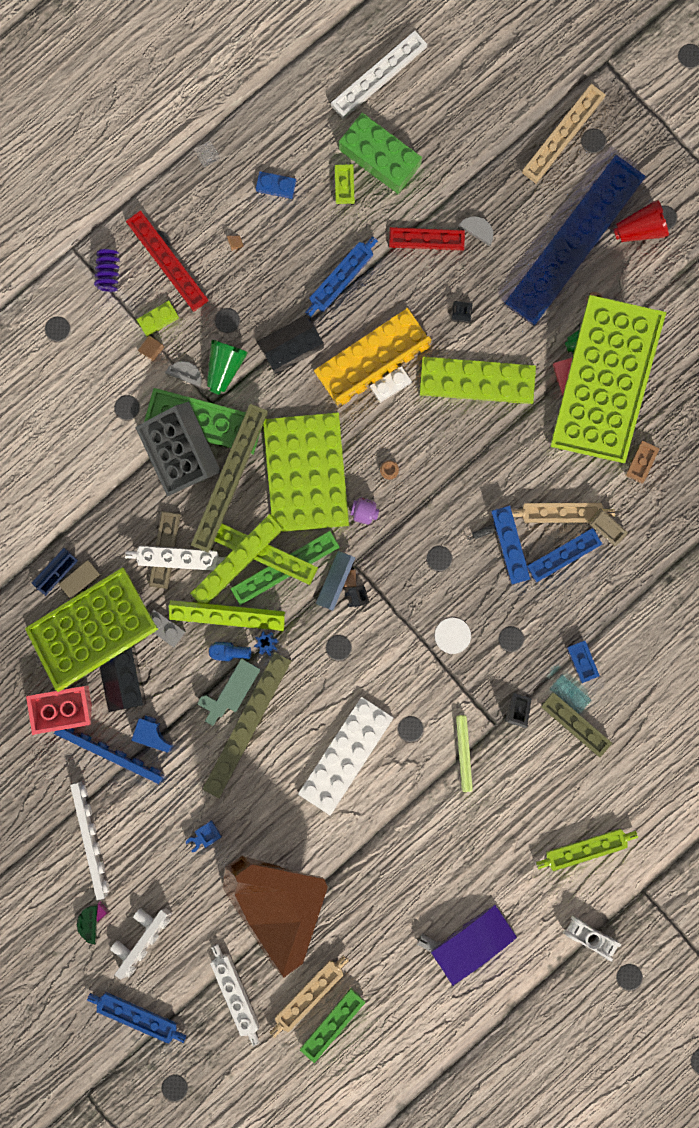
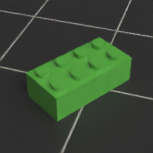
[339,113,422,194]

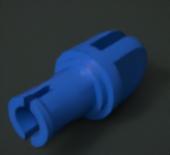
[208,642,251,661]

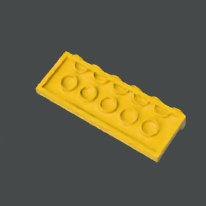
[314,308,432,406]

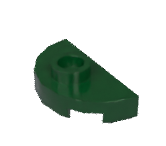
[76,904,98,945]

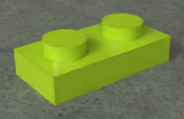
[335,164,355,204]
[136,301,179,337]

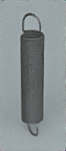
[467,524,496,540]

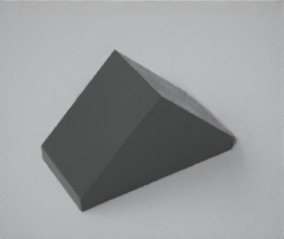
[505,693,532,728]

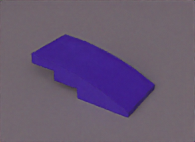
[431,904,517,986]

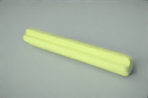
[456,715,473,792]

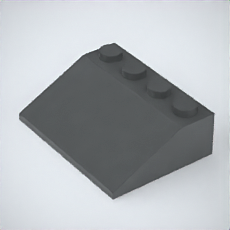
[135,402,221,497]

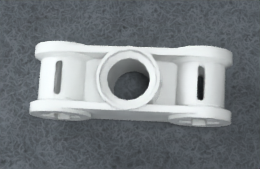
[563,915,621,961]

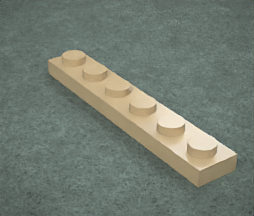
[522,84,606,184]

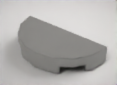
[458,217,493,246]
[165,361,202,388]

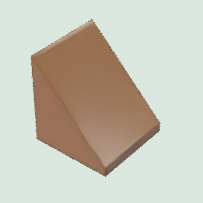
[227,236,244,251]
[344,570,356,587]

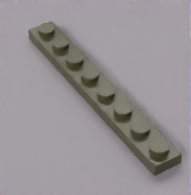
[191,404,268,553]
[202,652,291,798]

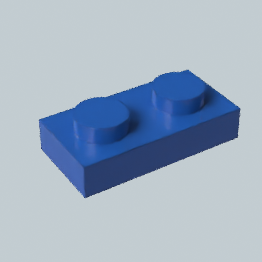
[256,171,297,199]
[566,640,600,683]

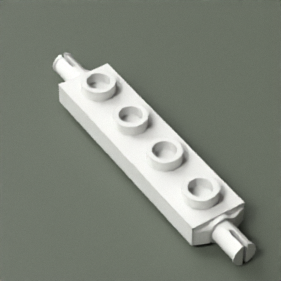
[125,545,226,570]
[210,944,260,1046]

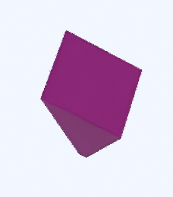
[97,901,109,922]

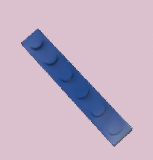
[54,728,165,784]

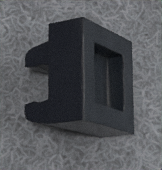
[451,301,473,323]
[345,585,370,608]

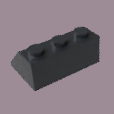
[257,315,324,375]
[99,648,147,712]

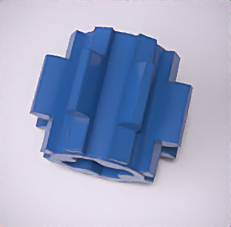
[254,631,279,656]

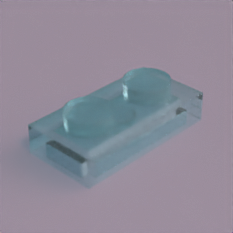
[549,674,591,715]

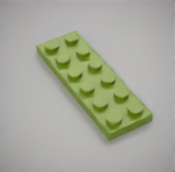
[420,357,536,404]

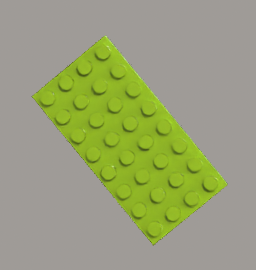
[550,295,666,463]

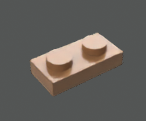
[625,441,659,484]

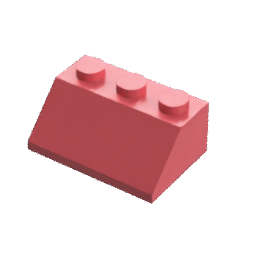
[26,686,92,735]

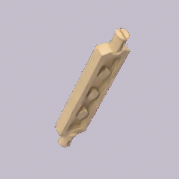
[511,503,615,523]
[269,955,349,1038]

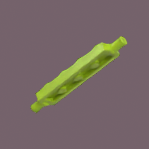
[536,828,638,871]

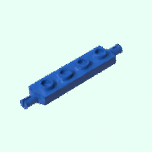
[305,236,378,317]
[87,992,187,1044]

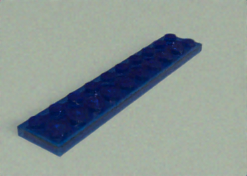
[504,155,646,326]

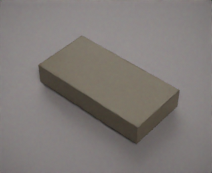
[587,508,628,547]
[58,560,101,599]

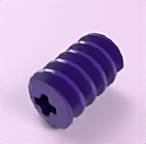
[94,249,120,292]

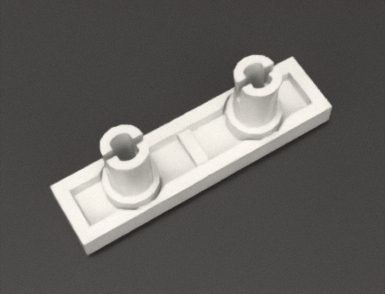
[110,908,172,980]

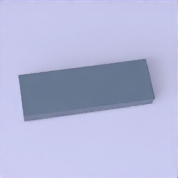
[316,551,355,611]

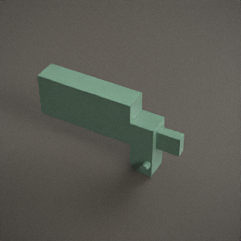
[197,658,261,726]

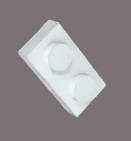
[370,366,412,403]

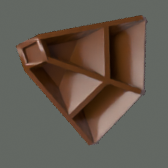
[222,855,328,978]

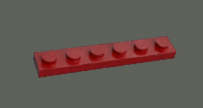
[126,210,208,312]

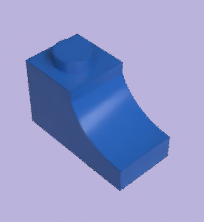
[131,715,173,753]

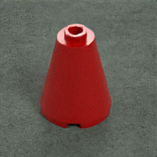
[613,200,669,242]

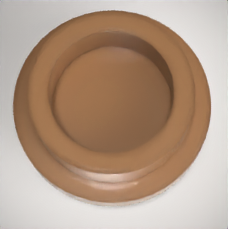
[380,460,399,480]

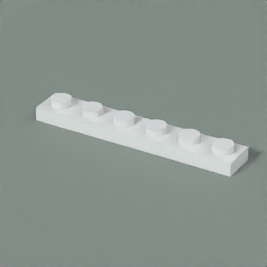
[331,31,427,119]
[70,781,109,900]

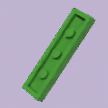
[300,988,366,1063]

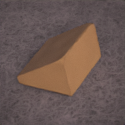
[138,336,164,362]

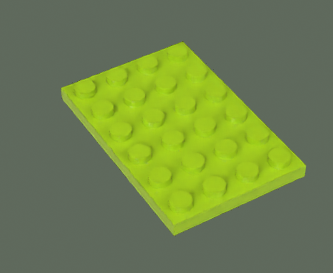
[264,413,349,532]
[25,567,159,692]

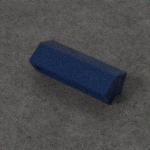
[32,548,78,596]

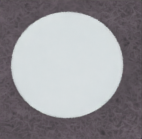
[435,618,471,654]

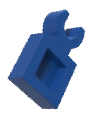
[185,820,222,853]

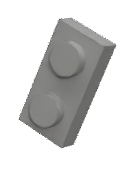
[151,610,186,648]

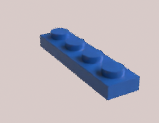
[491,506,530,585]
[527,528,603,583]

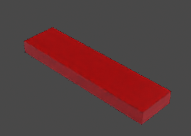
[389,227,465,251]

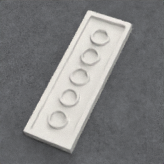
[298,696,394,815]

